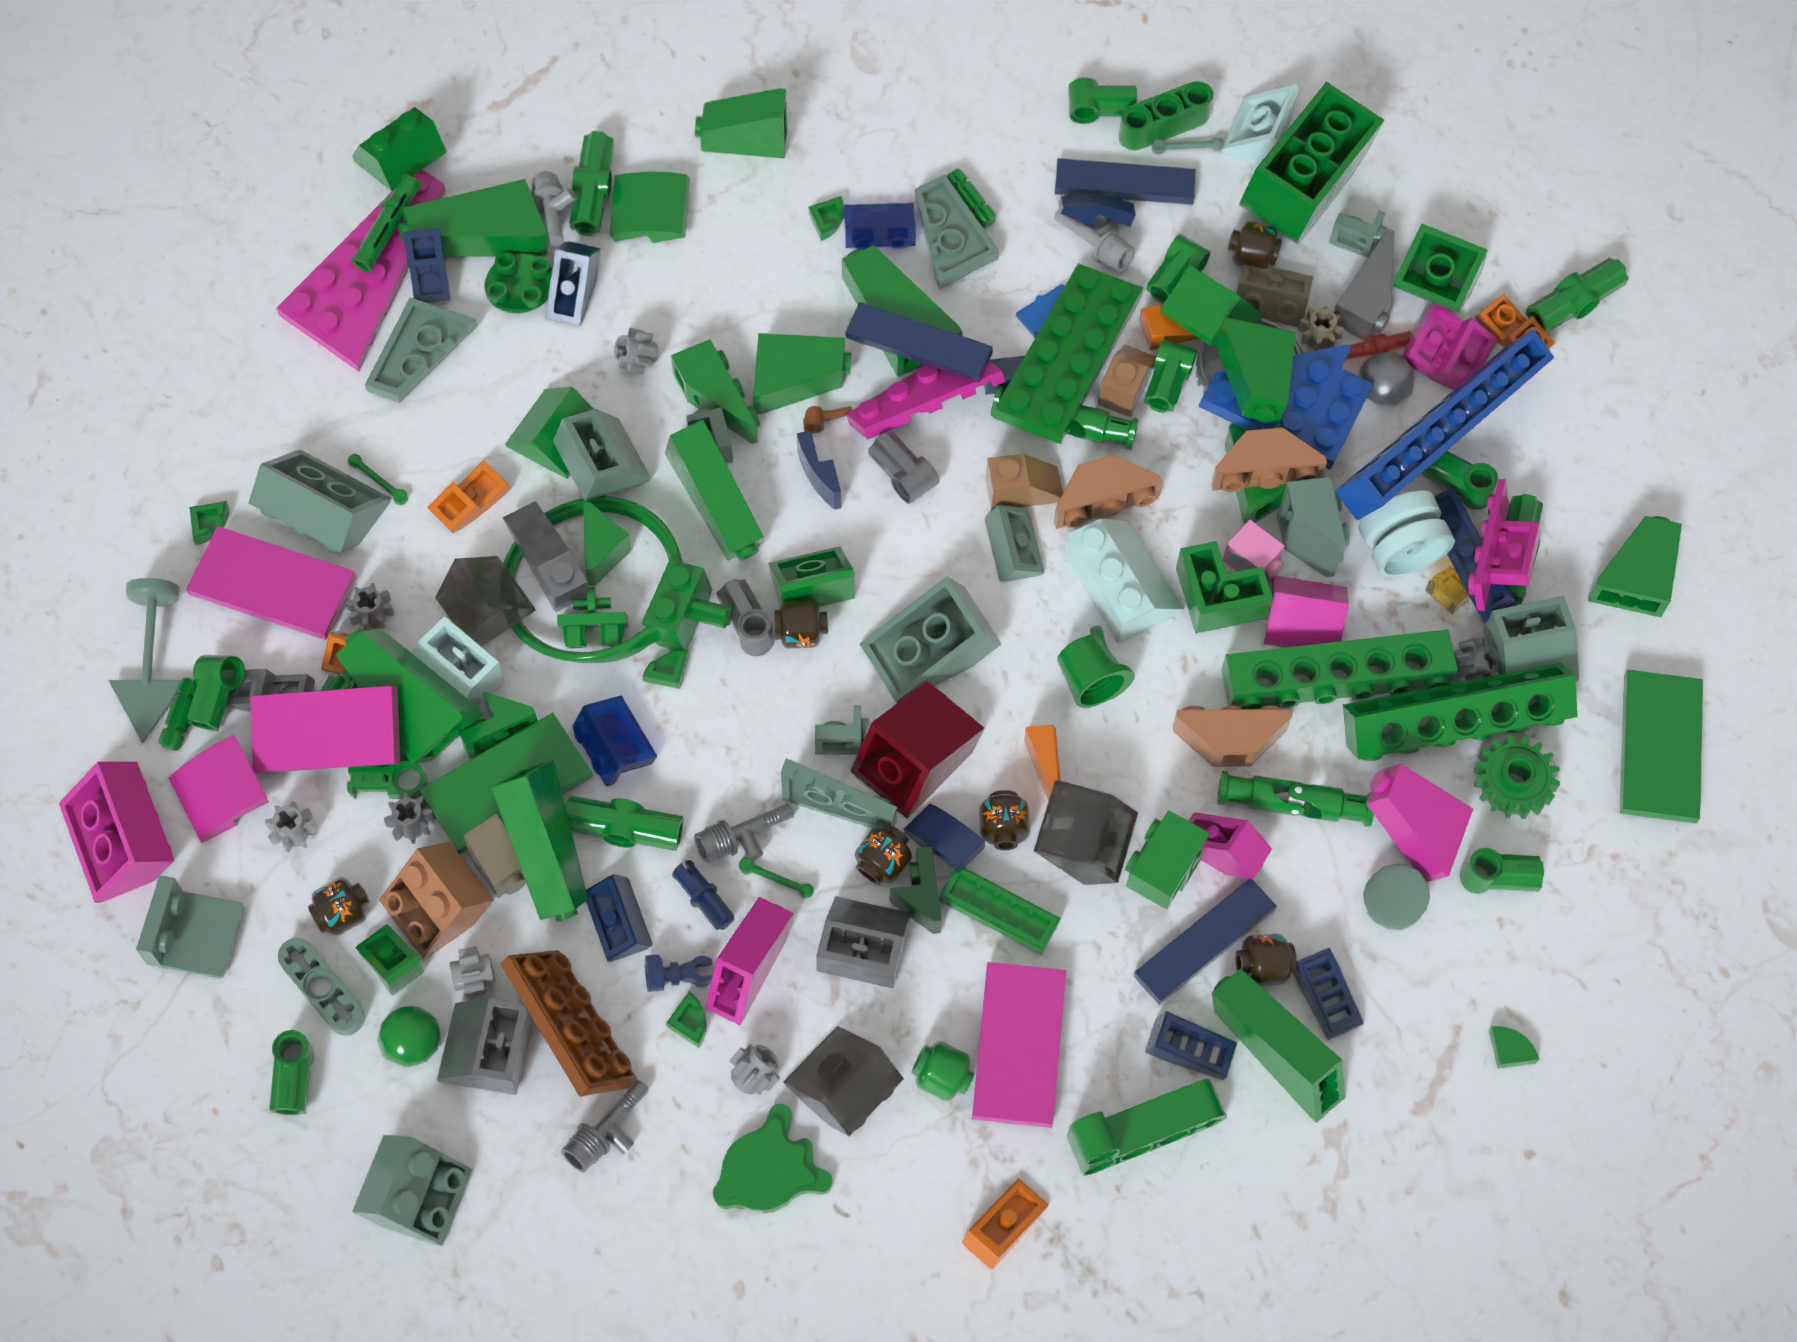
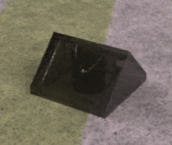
[435,556,536,647]

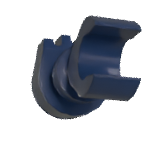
[644,955,713,992]

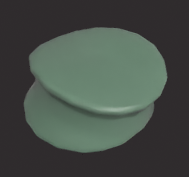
[1363,864,1430,930]

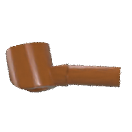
[803,406,852,434]

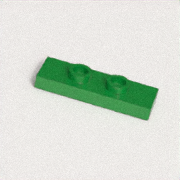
[939,868,1061,955]

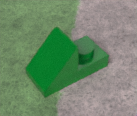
[459,692,537,760]
[355,924,424,995]

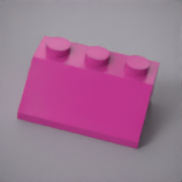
[59,762,175,903]

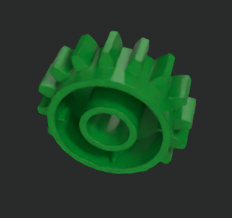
[1473,735,1560,819]

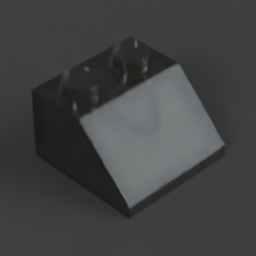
[783,1026,904,1136]

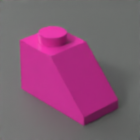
[1189,812,1272,880]

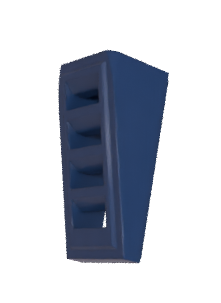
[1293,948,1364,1040]
[1145,1011,1237,1080]

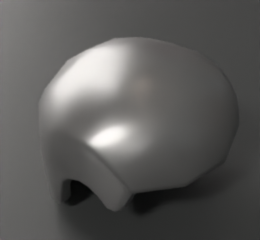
[1359,351,1414,405]

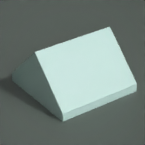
[1221,84,1300,165]

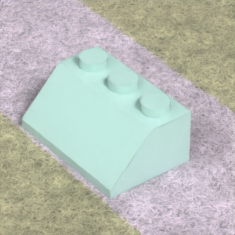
[1064,519,1184,643]

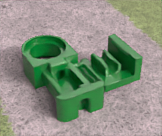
[347,761,428,799]

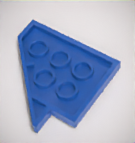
[1198,344,1373,470]

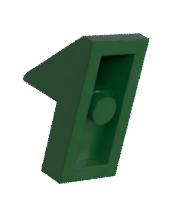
[889,846,942,934]

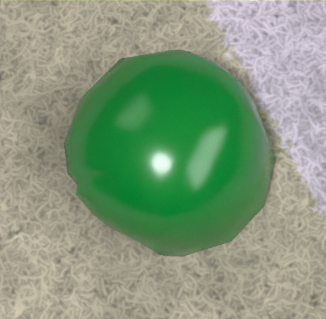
[377,1006,441,1067]

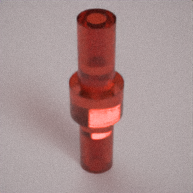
[1346,331,1413,360]

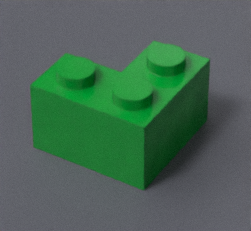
[1176,541,1273,634]
[1125,810,1210,910]

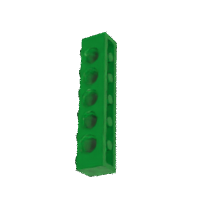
[1221,629,1458,710]
[1343,663,1578,761]

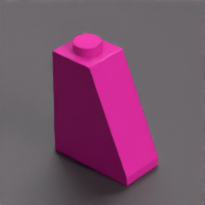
[1366,763,1473,882]
[705,897,794,1025]

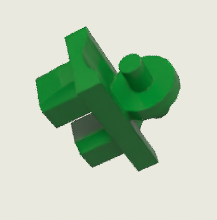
[557,587,628,649]

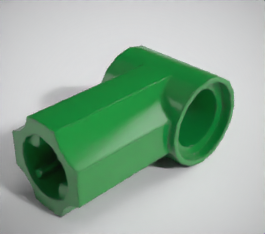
[1068,77,1137,124]
[1146,234,1211,304]
[1144,339,1198,413]
[1422,451,1498,509]
[186,654,245,731]
[1459,848,1544,894]
[269,1030,315,1116]

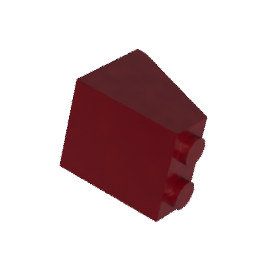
[850,681,985,819]

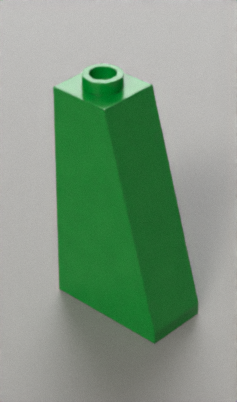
[398,179,548,257]
[842,245,963,377]
[665,420,764,561]
[336,629,483,764]
[491,760,588,922]
[1211,968,1345,1123]

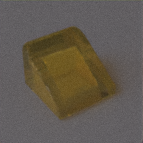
[1425,566,1470,615]

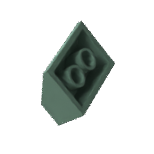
[248,449,391,553]

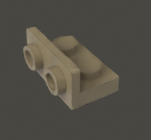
[1237,265,1313,327]

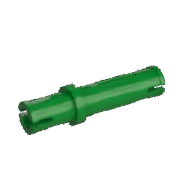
[351,174,422,273]

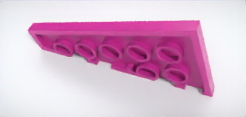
[276,170,446,372]

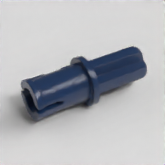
[672,860,734,930]

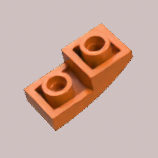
[1474,294,1555,349]

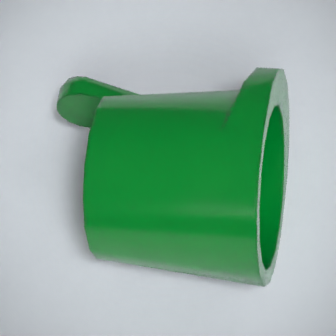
[1057,625,1135,708]

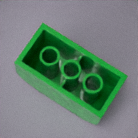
[1239,81,1385,244]

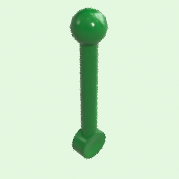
[348,454,408,505]
[739,857,814,898]

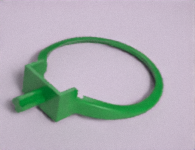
[499,496,733,663]

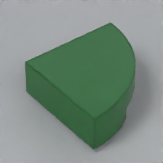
[809,196,844,241]
[189,501,229,545]
[642,649,689,689]
[666,991,706,1048]
[1489,1026,1539,1068]

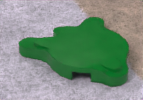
[713,1104,832,1213]

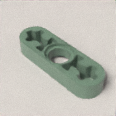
[278,938,365,1036]

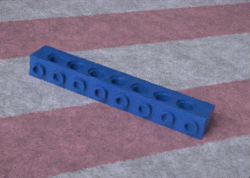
[1335,329,1555,521]

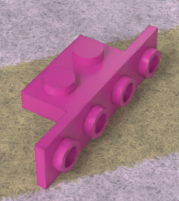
[1468,479,1541,611]

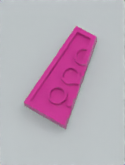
[846,362,1005,440]

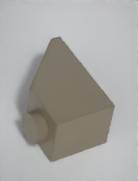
[463,814,526,898]

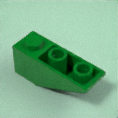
[671,339,760,444]

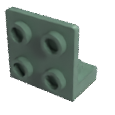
[136,875,245,979]

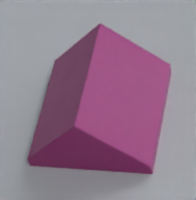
[1264,575,1349,648]

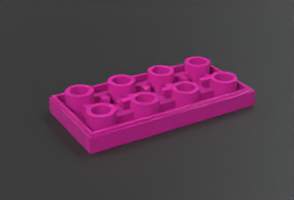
[186,526,356,640]
[250,686,400,773]
[972,962,1066,1128]

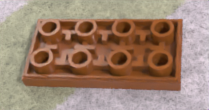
[500,950,637,1097]

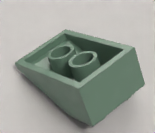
[860,576,1001,703]

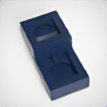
[1058,194,1136,227]
[403,228,451,302]
[796,431,841,509]
[903,803,985,873]

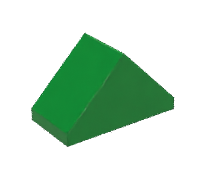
[583,503,632,586]

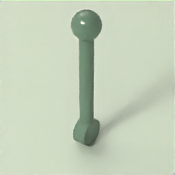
[1152,137,1224,155]

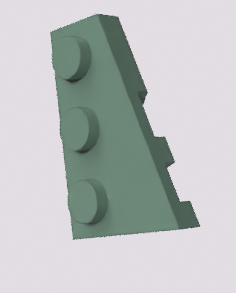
[915,174,1000,289]
[365,297,477,403]
[781,758,897,830]

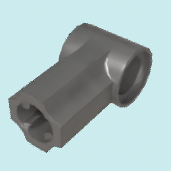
[868,431,940,504]
[716,579,774,656]

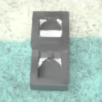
[226,669,315,711]

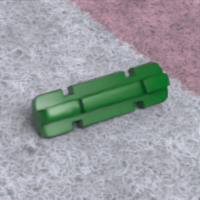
[946,168,996,229]
[159,678,197,751]

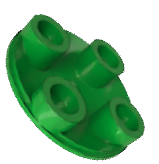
[484,252,552,314]

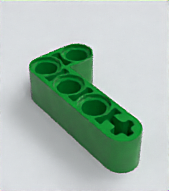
[1067,1079,1227,1176]

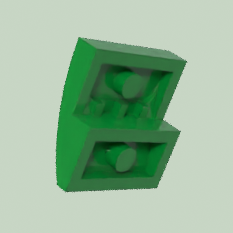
[609,172,690,243]

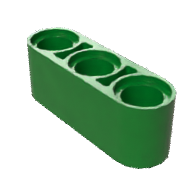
[1118,81,1214,150]

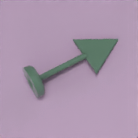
[108,578,180,743]

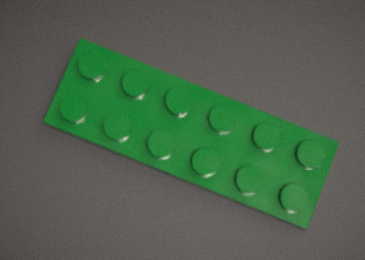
[993,263,1143,444]

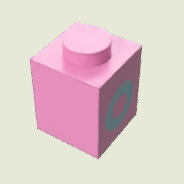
[1222,520,1285,580]

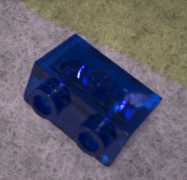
[844,203,916,249]
[572,695,657,787]

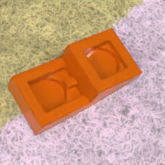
[427,460,511,533]

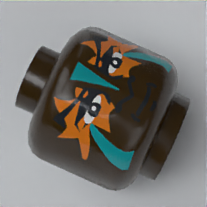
[1227,221,1282,269]
[774,599,828,649]
[979,790,1030,851]
[854,826,912,885]
[308,877,370,936]
[1235,934,1297,986]

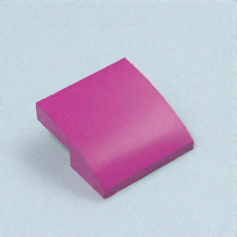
[1402,303,1497,390]
[168,734,269,843]

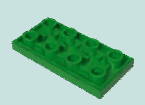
[1620,669,1703,824]
[419,712,593,855]

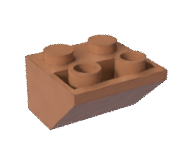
[379,841,494,959]

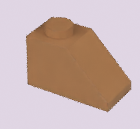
[1098,345,1156,417]
[986,454,1063,511]

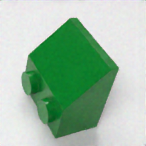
[352,107,447,191]
[1392,223,1488,313]

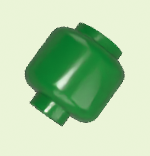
[912,1041,974,1101]

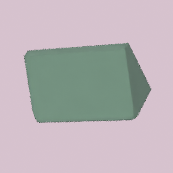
[985,505,1045,581]

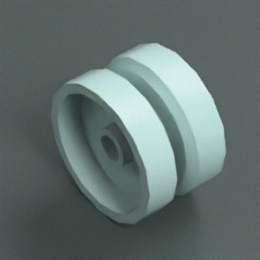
[1358,490,1455,578]

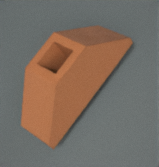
[1211,428,1327,492]
[1054,455,1163,529]
[1173,705,1292,767]

